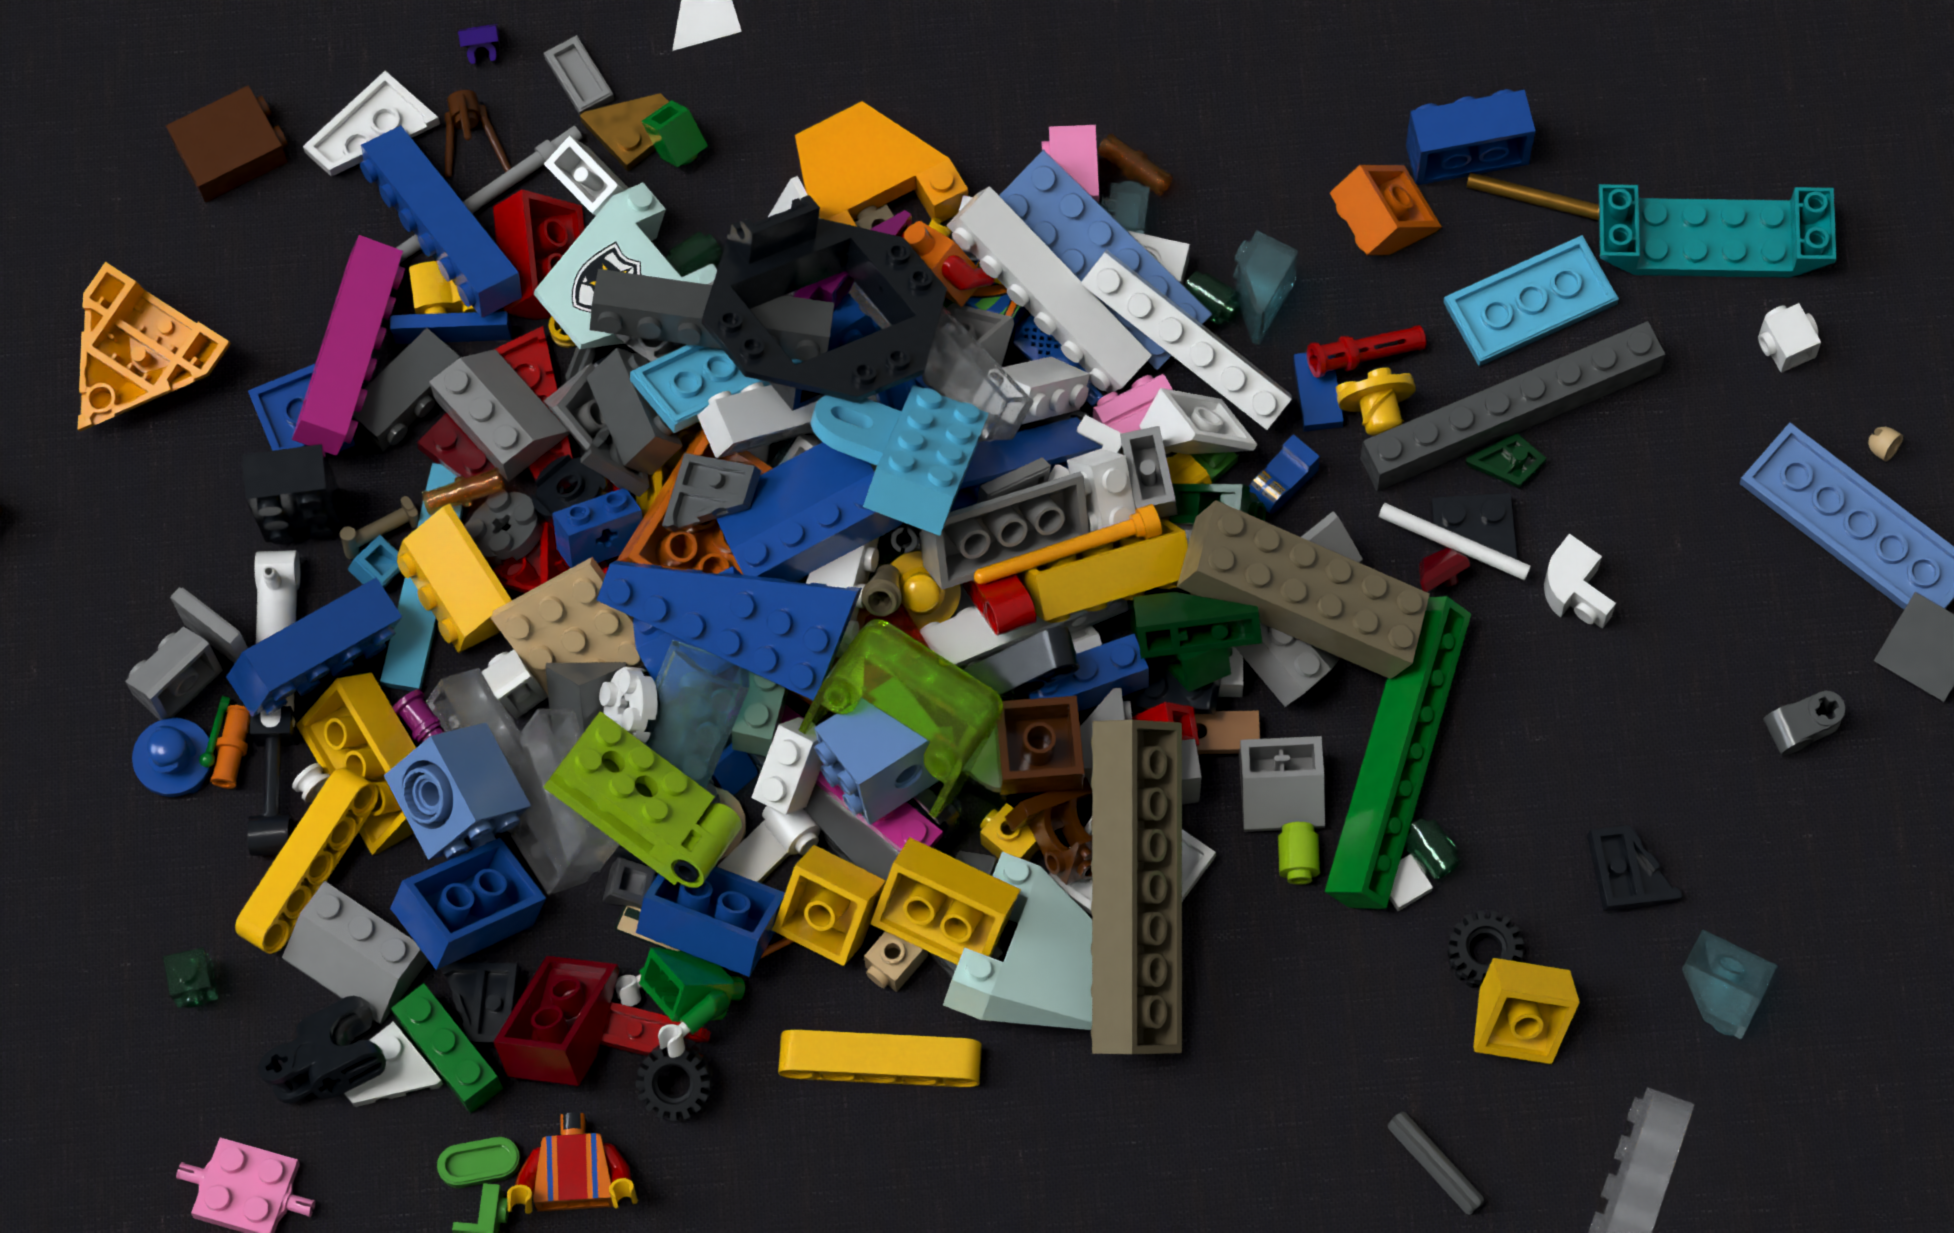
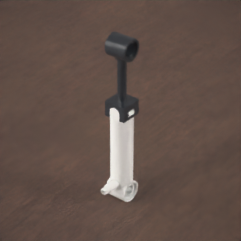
[247,550,300,856]

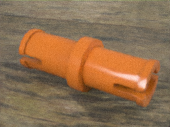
[210,705,251,789]

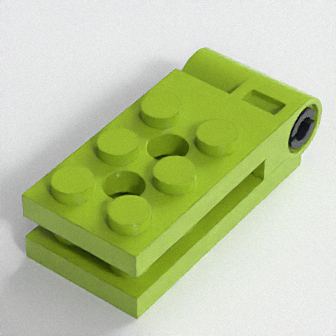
[543,711,742,888]

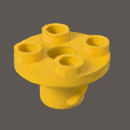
[1336,368,1416,436]
[889,550,961,631]

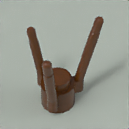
[444,90,511,178]

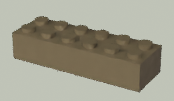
[1177,500,1430,679]

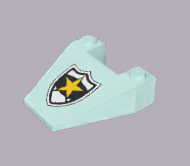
[534,182,717,349]

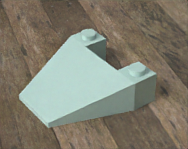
[943,852,1092,1030]

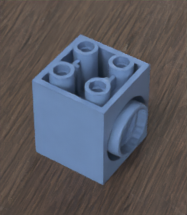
[814,676,951,825]
[384,722,531,860]

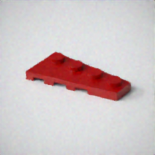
[493,326,573,481]

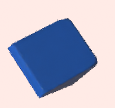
[707,743,758,796]

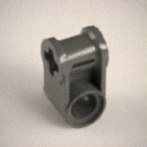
[1763,691,1846,756]

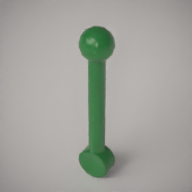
[199,695,230,768]

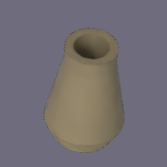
[861,564,902,616]

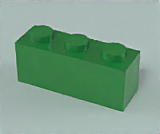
[391,983,503,1114]

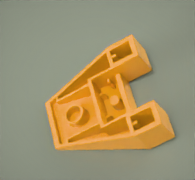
[795,101,968,227]

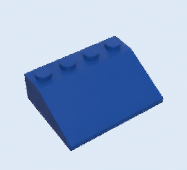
[717,442,902,582]

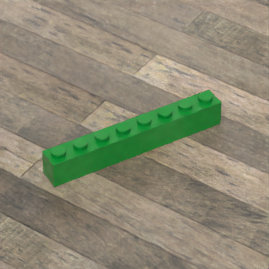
[1325,596,1471,909]

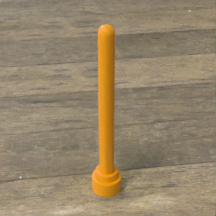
[974,504,1162,585]

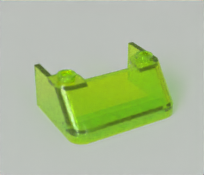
[798,619,1003,818]

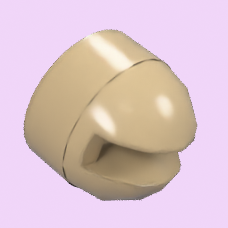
[1868,426,1903,462]

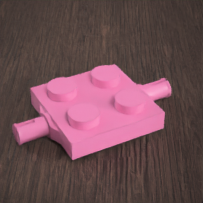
[176,1137,315,1233]

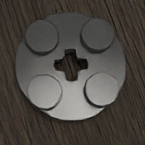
[464,489,543,566]

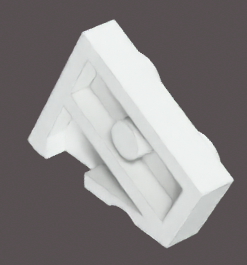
[344,1021,443,1107]

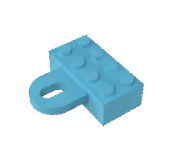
[811,385,989,536]

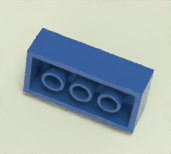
[226,577,402,717]

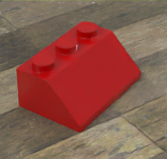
[493,189,585,320]

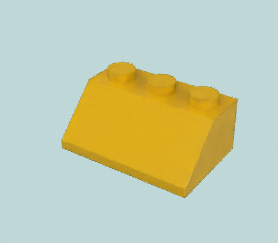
[397,503,512,653]
[870,837,1021,965]

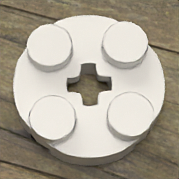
[599,667,658,744]

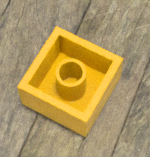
[772,845,886,966]

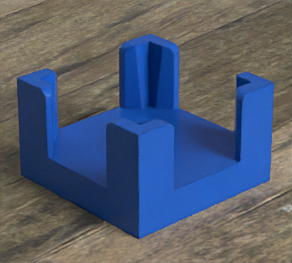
[248,363,355,452]

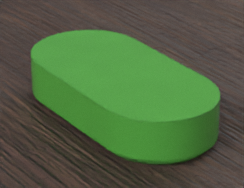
[437,1137,521,1188]

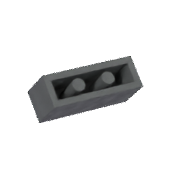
[352,328,461,452]
[586,348,683,475]

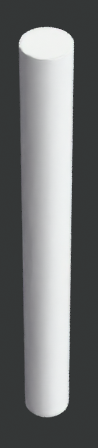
[1378,503,1531,580]

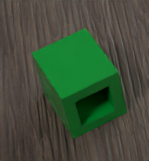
[641,100,708,167]

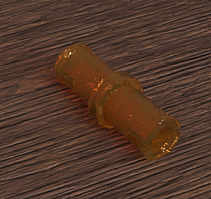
[1097,133,1173,196]
[422,467,505,516]

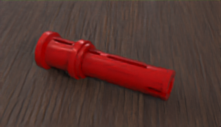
[1307,325,1426,378]

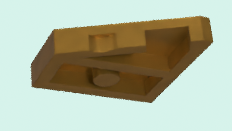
[580,93,669,171]

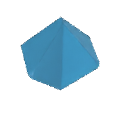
[348,535,400,588]

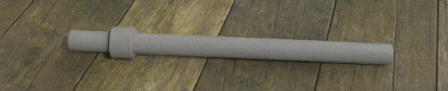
[396,126,583,264]

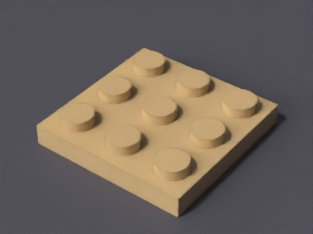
[491,557,644,695]

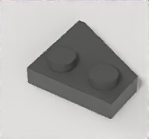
[662,453,761,531]

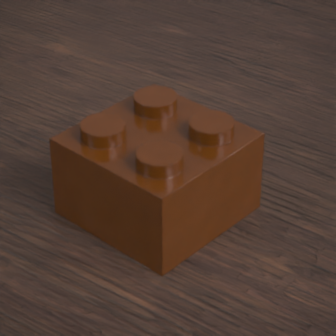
[993,696,1085,795]

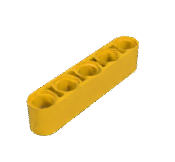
[235,767,379,954]
[778,1030,982,1087]

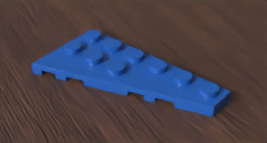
[597,561,862,701]

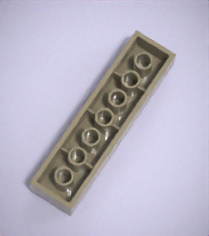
[1091,720,1182,1054]

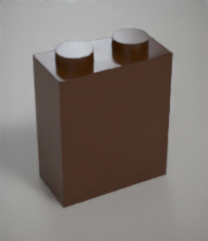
[166,85,289,203]

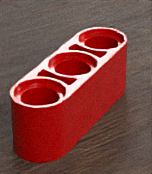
[962,574,1037,636]

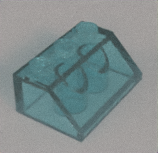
[644,640,749,788]

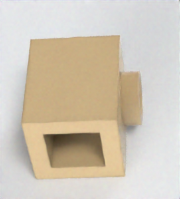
[864,931,928,992]

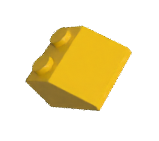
[1473,958,1580,1064]

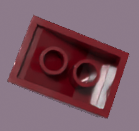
[493,956,619,1086]

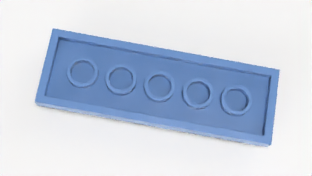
[999,149,1212,370]
[1739,423,1954,609]

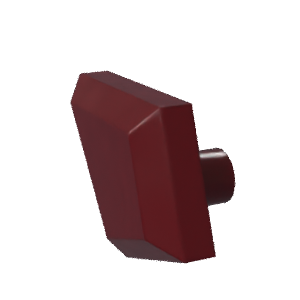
[1419,547,1470,592]

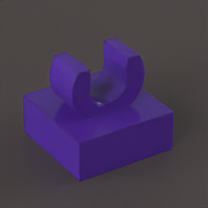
[458,24,500,64]

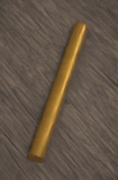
[1466,172,1599,221]

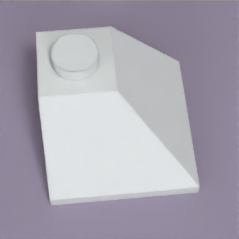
[1139,388,1257,454]

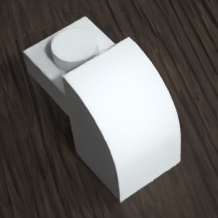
[1544,534,1616,629]

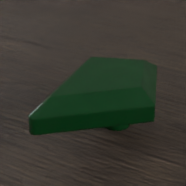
[1466,433,1547,488]

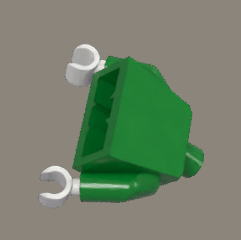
[615,947,745,1058]

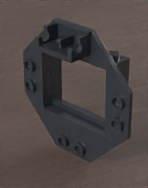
[702,195,947,411]

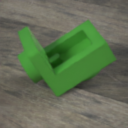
[452,1183,509,1233]

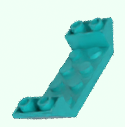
[1598,184,1836,278]

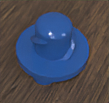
[132,718,214,797]

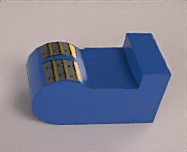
[1249,434,1320,515]

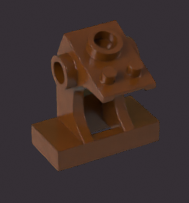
[1005,777,1093,885]

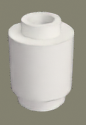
[762,806,821,855]

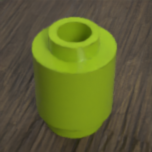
[1278,822,1320,885]

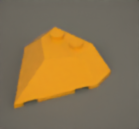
[78,262,231,432]

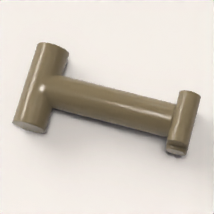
[340,496,419,559]

